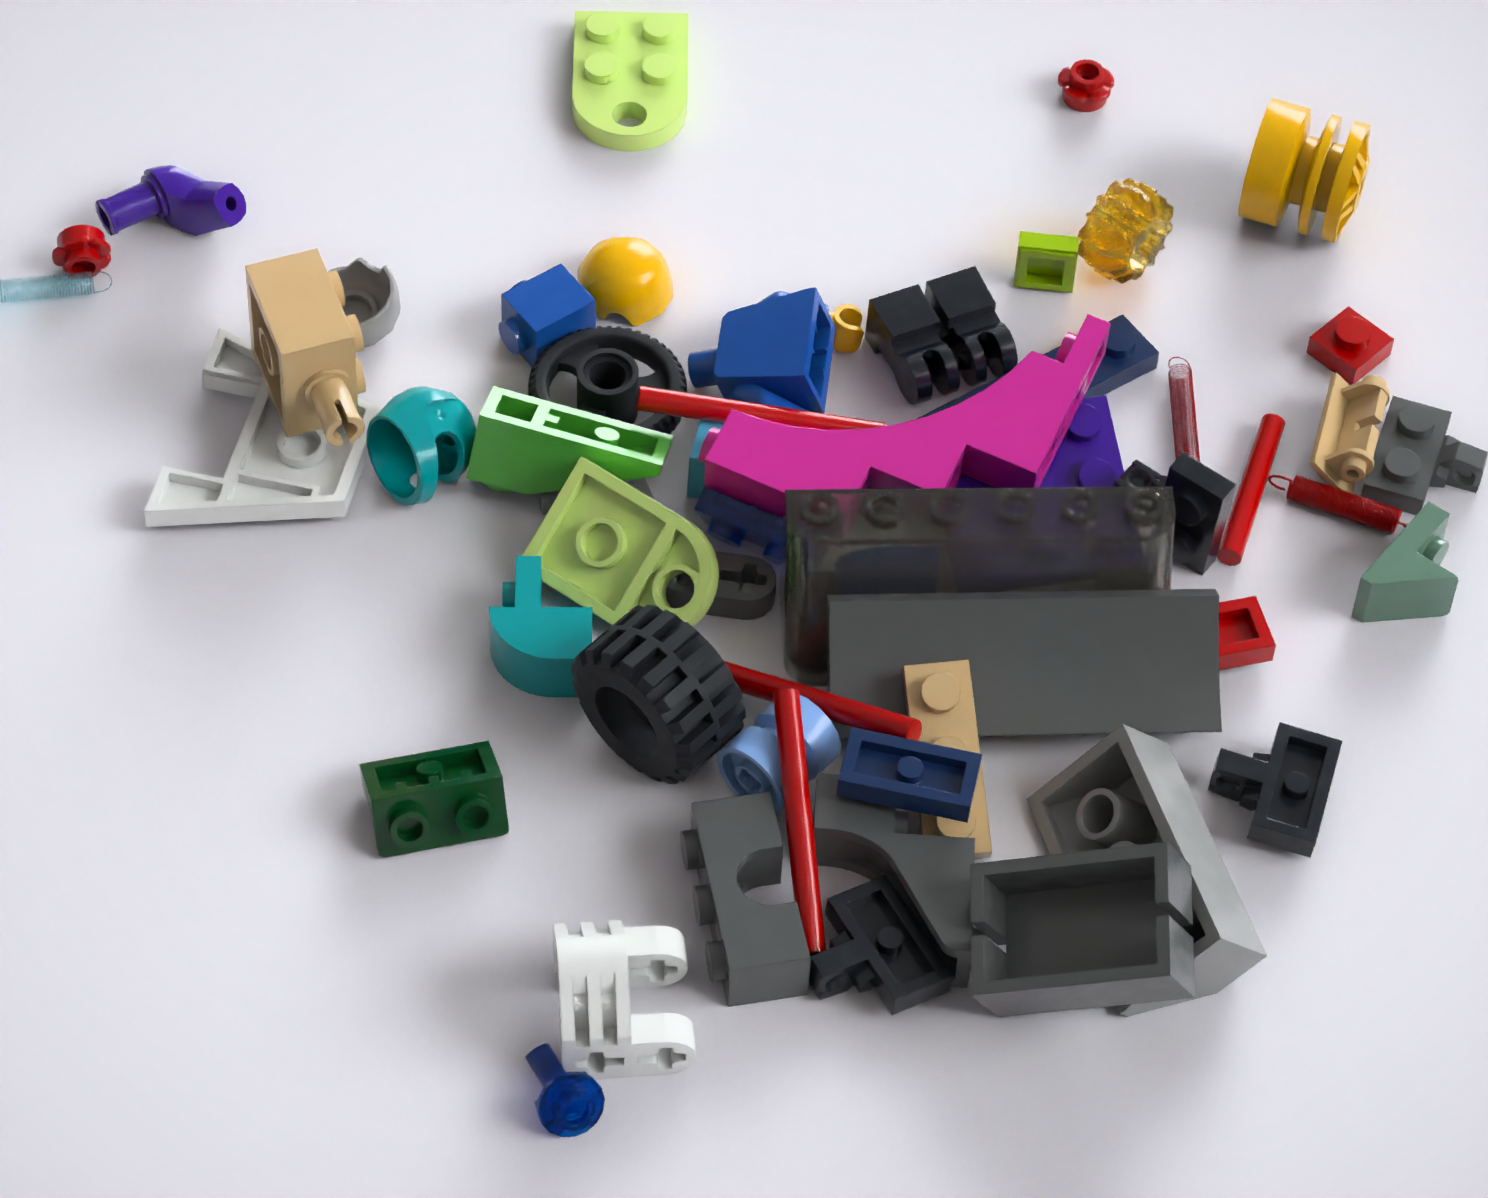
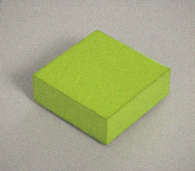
[1013,231,1080,293]

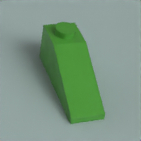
[466,386,673,495]

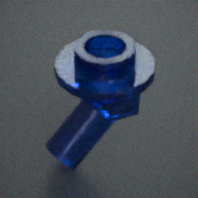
[525,1043,605,1137]

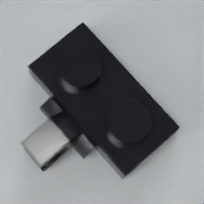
[1112,452,1236,576]
[1208,722,1342,858]
[809,875,954,1015]

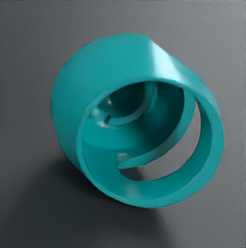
[366,386,476,506]

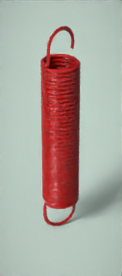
[1268,475,1408,535]

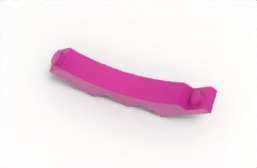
[698,314,1111,547]

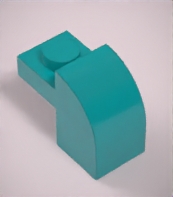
[489,556,592,698]

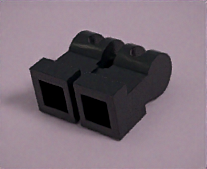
[864,266,1018,405]

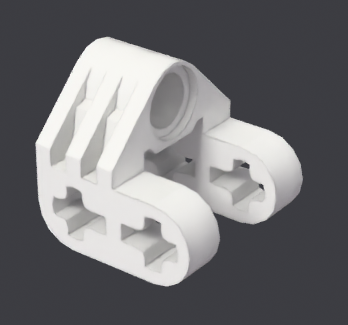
[553,920,697,1079]

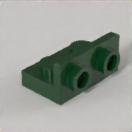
[359,740,509,858]

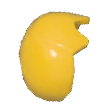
[577,237,673,326]

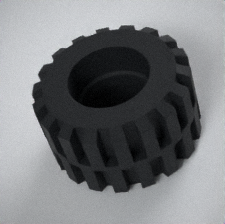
[571,604,746,784]

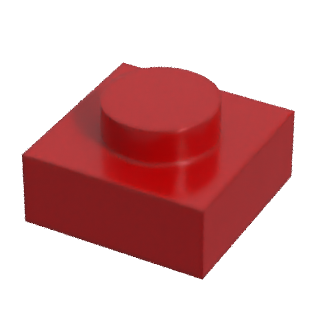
[1306,306,1394,385]
[1219,596,1276,670]

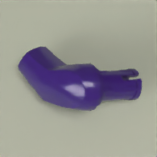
[95,165,247,236]

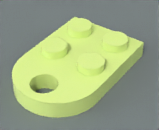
[572,11,688,152]
[522,456,719,627]

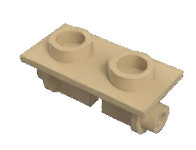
[1309,372,1390,494]

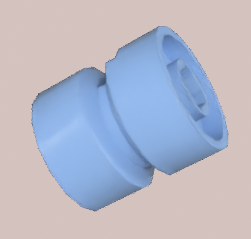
[717,695,842,814]

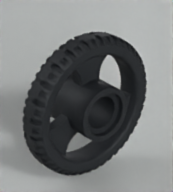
[528,326,687,435]

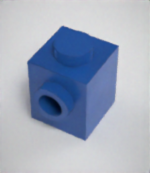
[498,263,596,367]

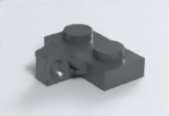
[1361,396,1488,515]

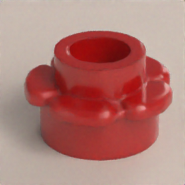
[1058,59,1115,112]
[52,225,111,279]

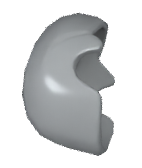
[328,258,401,347]

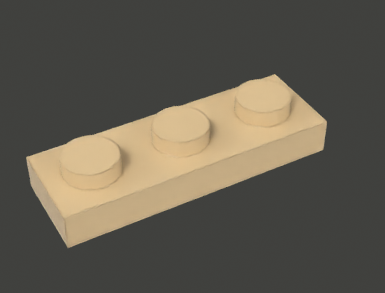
[902,660,992,859]

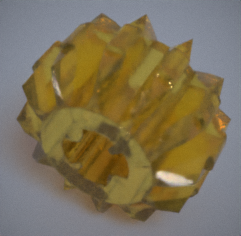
[1078,178,1174,284]

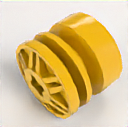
[1238,98,1371,243]

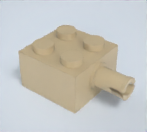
[245,248,366,446]

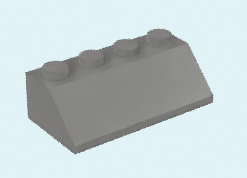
[1026,724,1267,1017]

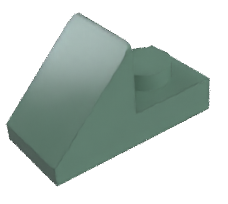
[1351,501,1459,623]

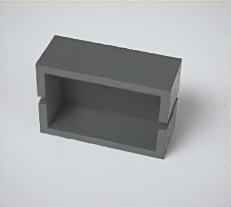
[970,842,1195,1017]

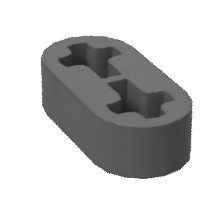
[666,551,776,620]

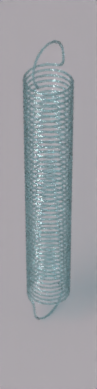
[0,271,112,303]

